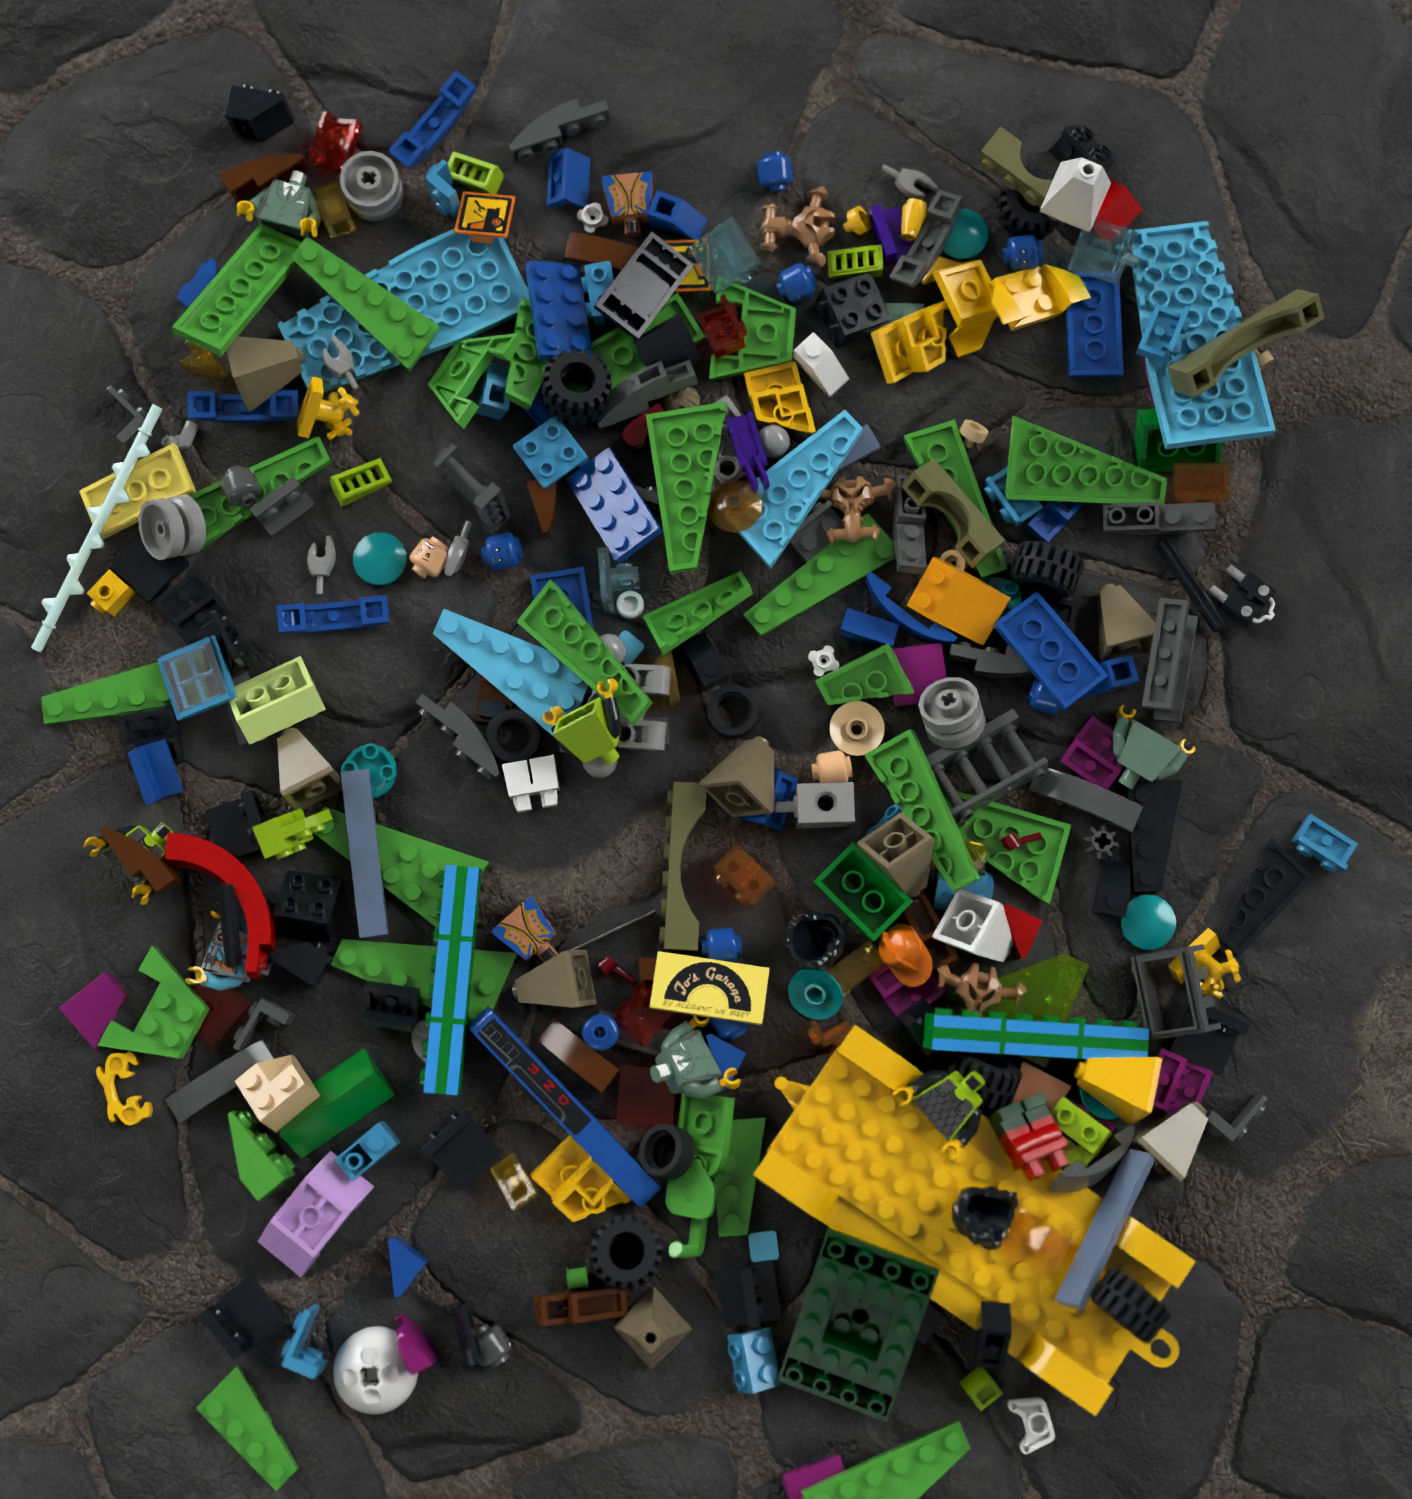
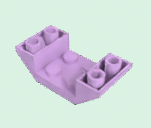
[257,1151,375,1277]

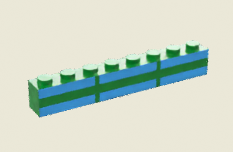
[420,865,482,1095]
[923,1008,1149,1059]

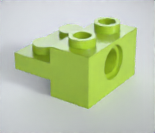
[252,808,333,860]
[1050,1097,1112,1169]

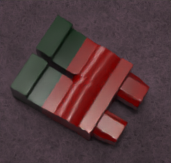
[988,1092,1069,1182]

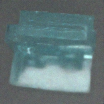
[688,216,761,294]
[1067,219,1141,285]
[597,547,640,613]

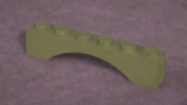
[1167,289,1325,398]
[659,782,707,952]

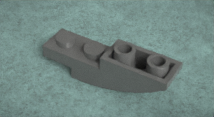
[509,98,610,162]
[596,360,698,429]
[893,475,927,574]
[1103,502,1215,535]
[947,641,1032,678]
[415,694,502,781]

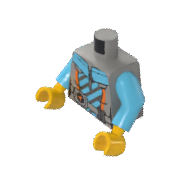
[185,902,273,991]

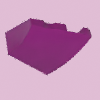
[60,972,127,1050]
[395,1314,440,1376]

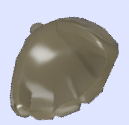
[662,388,700,411]

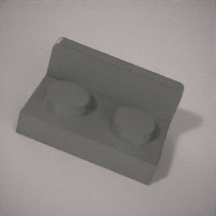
[250,476,315,537]
[789,500,845,563]

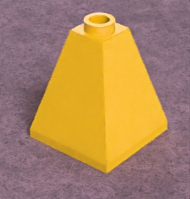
[1074,1057,1162,1125]

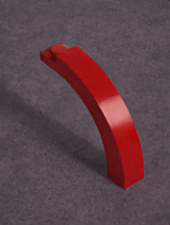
[165,832,275,978]

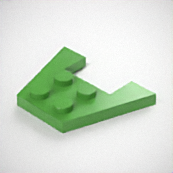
[709,276,796,382]
[428,333,524,429]
[97,945,210,1059]

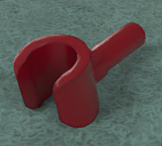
[1001,832,1042,851]
[598,956,636,984]

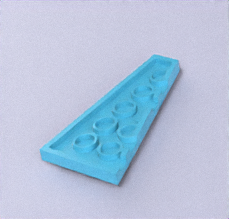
[719,410,863,569]
[433,609,590,737]

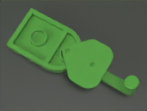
[666,1093,735,1258]

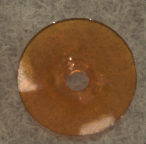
[708,481,762,532]

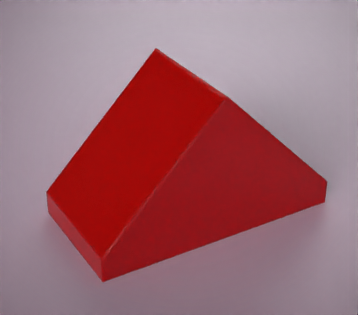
[1003,904,1043,960]

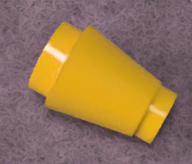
[900,199,928,241]

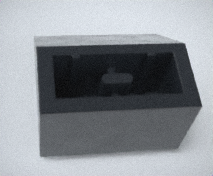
[225,84,295,143]

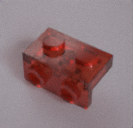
[308,111,363,173]
[696,294,748,359]
[614,980,673,1047]

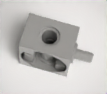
[774,782,855,829]

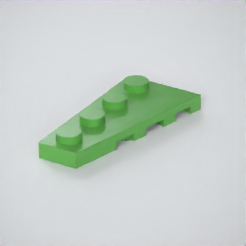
[504,297,551,410]
[643,571,753,656]
[714,1117,766,1237]
[196,1364,299,1491]

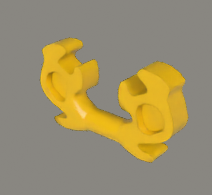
[96,1051,153,1126]

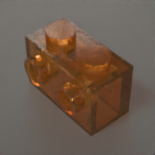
[713,843,777,907]

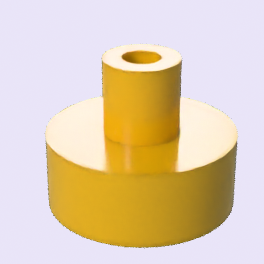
[843,206,871,235]

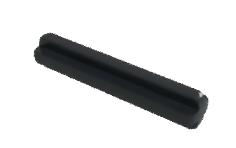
[217,883,242,968]

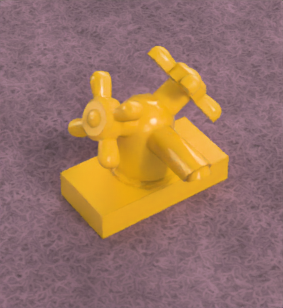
[297,376,359,440]
[1168,928,1241,999]

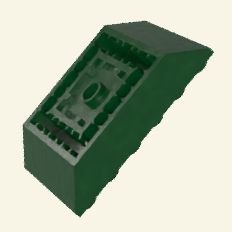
[778,1228,940,1422]

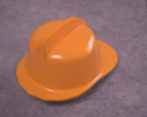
[878,924,933,987]

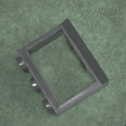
[1131,944,1221,1040]

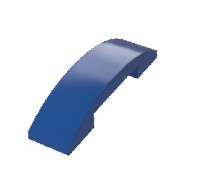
[388,71,477,169]
[187,390,298,423]
[865,571,957,647]
[276,595,390,634]

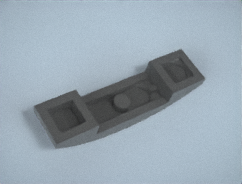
[889,189,963,288]
[1028,768,1143,833]
[166,1039,275,1124]
[1049,1124,1135,1193]

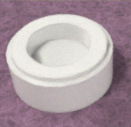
[616,591,644,619]

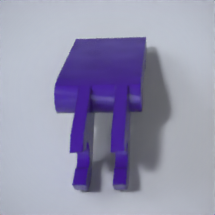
[726,411,770,493]

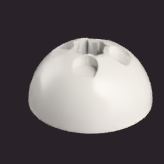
[333,1326,418,1414]

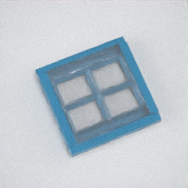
[157,635,238,721]

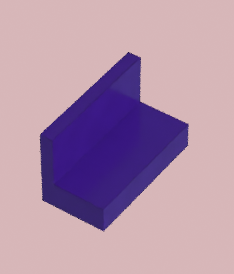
[868,204,912,265]

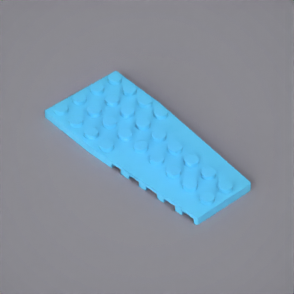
[1128,221,1276,449]
[278,228,530,392]

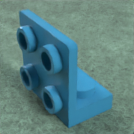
[513,415,589,489]
[281,1304,328,1380]

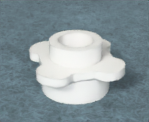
[577,203,608,233]
[808,645,839,677]

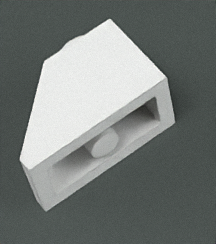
[793,332,849,398]

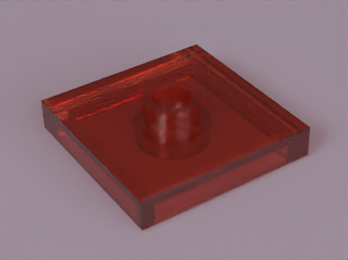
[192,983,253,1047]
[616,1065,675,1125]

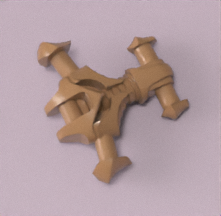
[760,186,835,269]
[814,476,896,544]
[937,963,1027,1016]

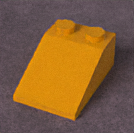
[906,557,1011,646]

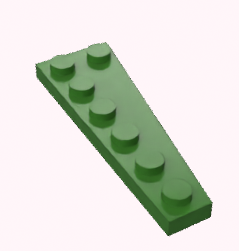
[291,237,440,371]
[903,420,1008,580]
[190,436,332,549]
[743,513,896,637]
[864,729,981,892]

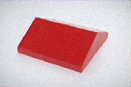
[1088,178,1143,248]

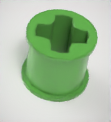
[567,1265,589,1291]

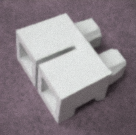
[502,755,560,813]

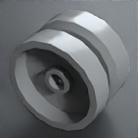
[340,151,404,221]
[139,494,206,560]
[918,677,986,749]

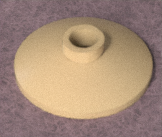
[829,701,885,756]

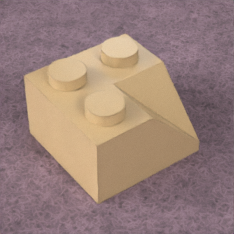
[235,1055,321,1132]

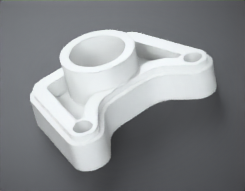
[1007,1397,1055,1454]

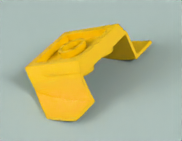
[921,256,998,357]
[990,264,1091,331]

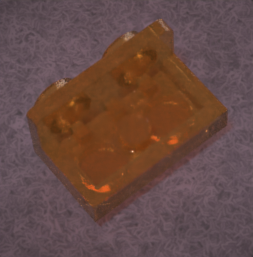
[1172,462,1232,504]
[806,1020,853,1047]

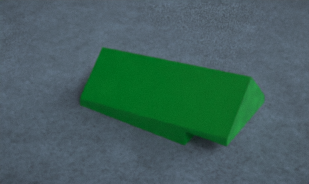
[279,1048,395,1159]

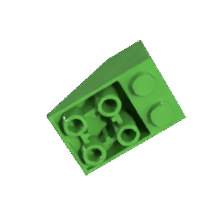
[228,1109,296,1201]

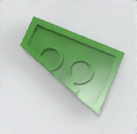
[815,643,914,705]

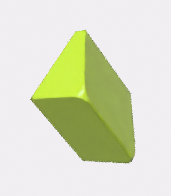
[960,1367,1003,1411]

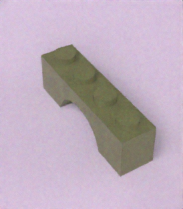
[978,126,1065,225]
[901,459,1006,568]

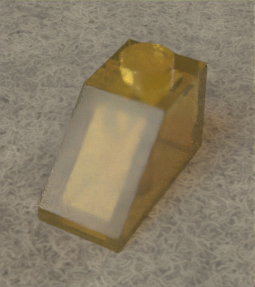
[314,181,356,238]

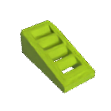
[448,152,504,194]
[827,245,883,279]
[330,458,392,507]

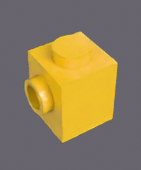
[87,569,136,616]

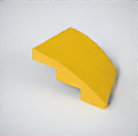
[871,301,948,384]
[743,361,816,434]
[530,1135,631,1222]

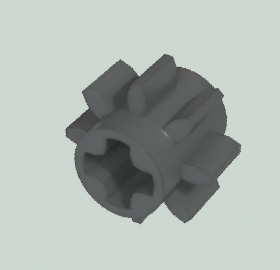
[1082,825,1119,860]

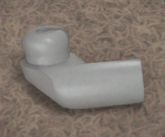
[161,420,199,451]

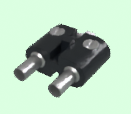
[1208,565,1277,628]

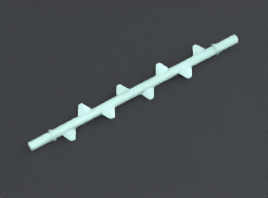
[31,404,163,652]

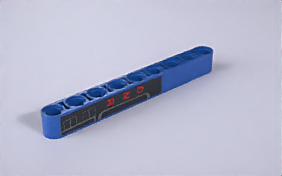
[467,1006,662,1208]

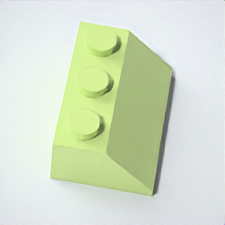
[229,656,326,745]

